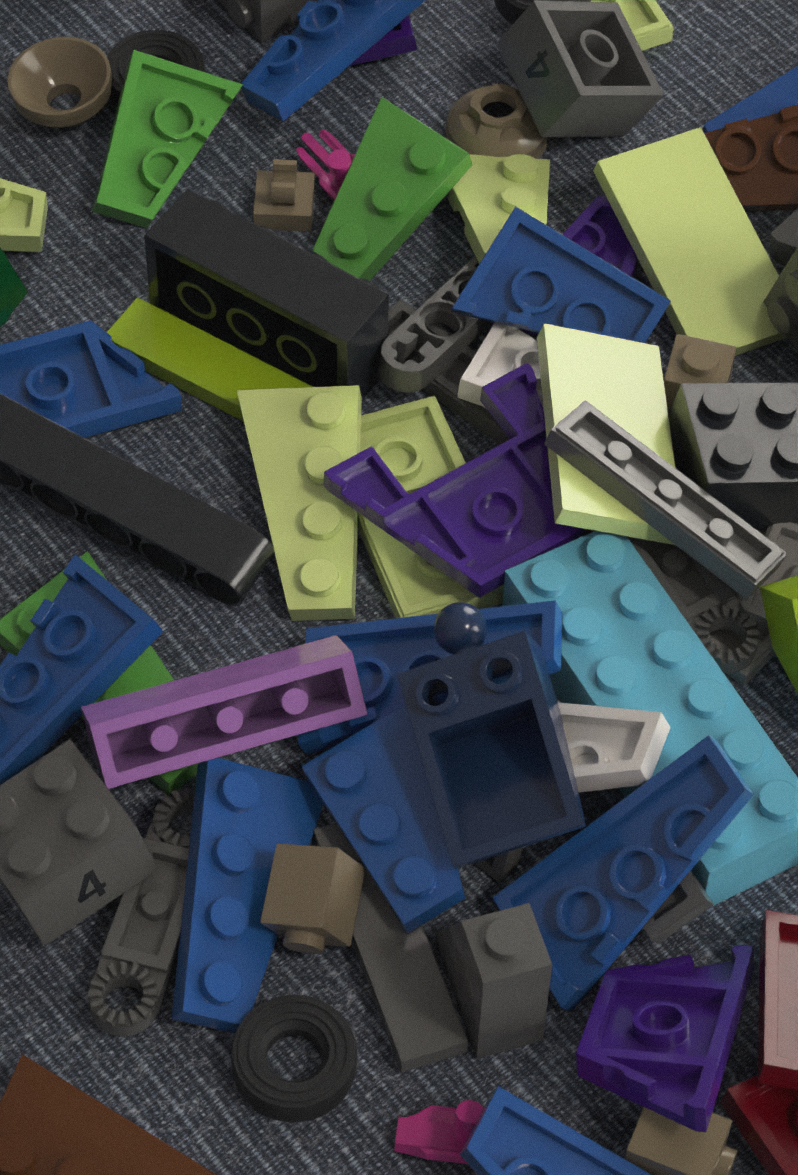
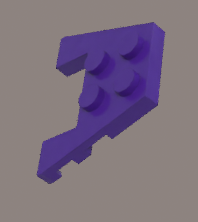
[323,363,586,598]

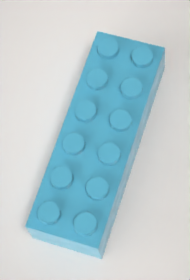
[502,531,798,906]

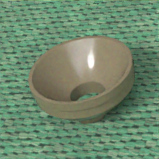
[7,37,112,128]
[445,84,548,159]

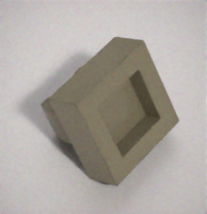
[253,159,315,232]

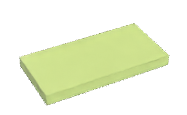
[593,127,787,356]
[537,324,675,545]
[358,396,504,618]

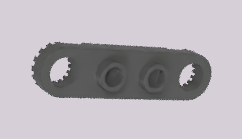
[627,536,760,674]
[88,788,195,1037]

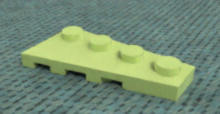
[237,385,362,621]

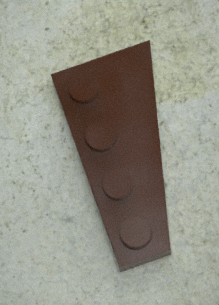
[623,105,798,211]
[0,1054,216,1175]

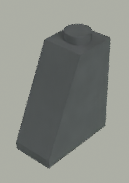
[435,903,552,1059]

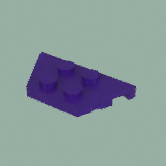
[576,945,754,1132]

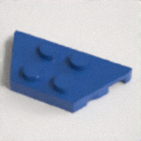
[0,320,182,438]

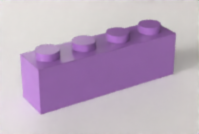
[81,635,367,789]

